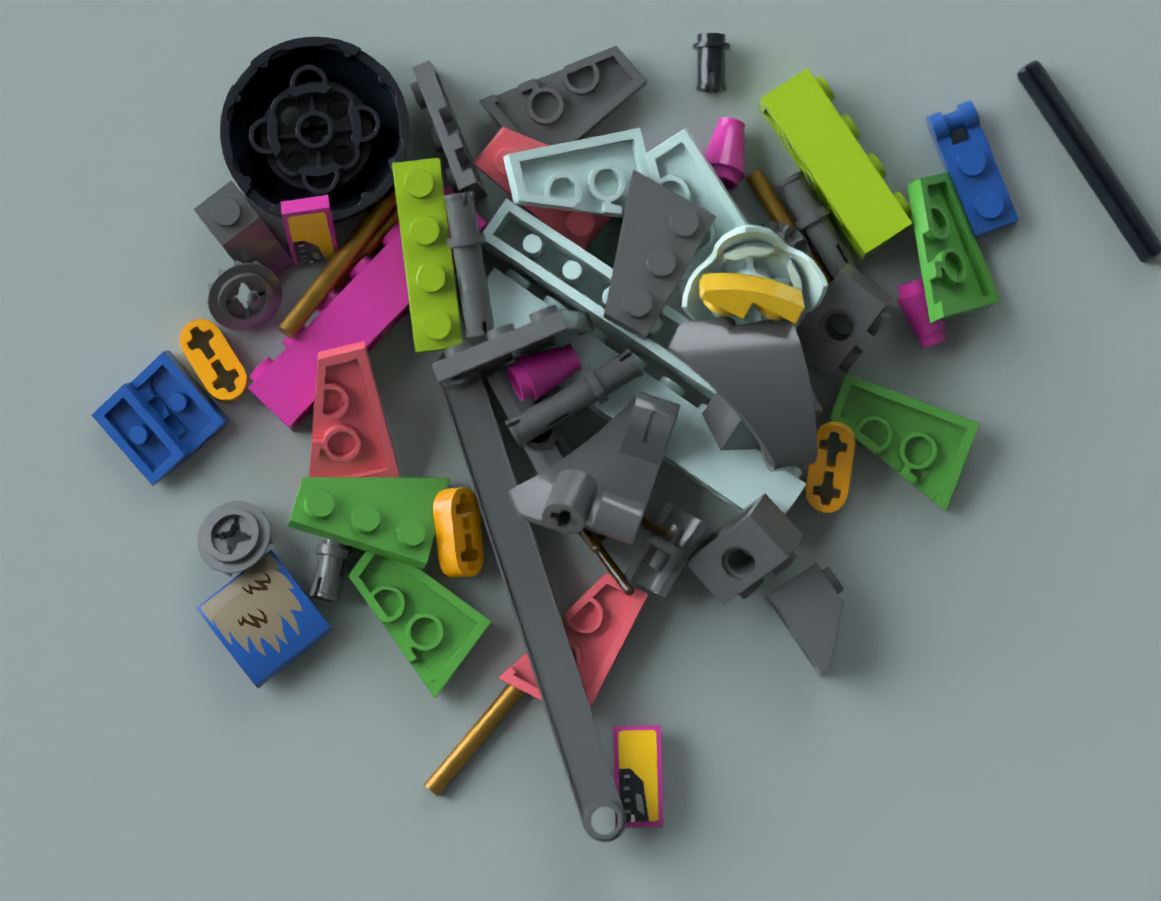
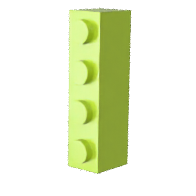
[758,68,912,261]

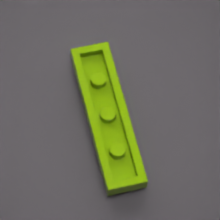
[392,158,463,353]

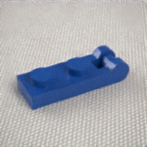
[926,100,1019,238]

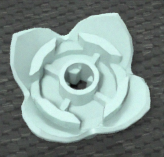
[682,225,828,325]

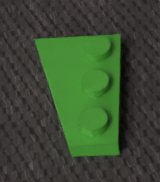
[907,172,1001,323]
[829,373,980,511]
[287,477,450,569]
[348,551,492,699]

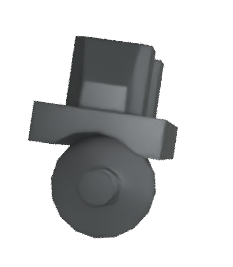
[624,501,708,599]

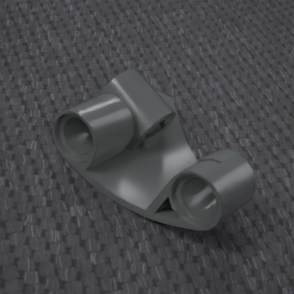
[668,317,817,472]
[508,391,681,545]

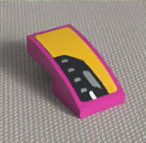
[281,195,340,266]
[613,725,663,829]

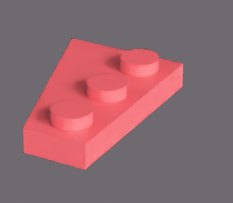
[473,127,613,250]
[309,341,400,477]
[499,573,649,708]

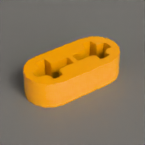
[180,319,249,403]
[805,421,856,513]
[433,487,484,578]

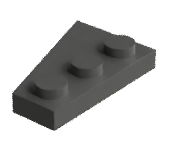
[479,45,647,146]
[410,60,488,202]
[603,169,716,341]
[432,305,595,382]

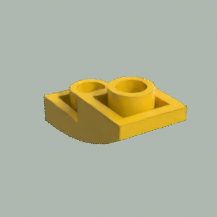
[699,273,804,323]

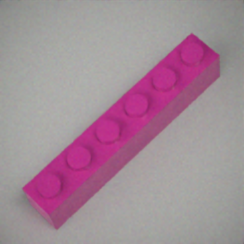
[248,185,487,432]

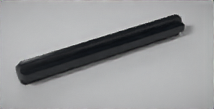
[1017,60,1161,263]

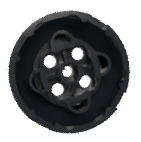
[220,36,410,223]

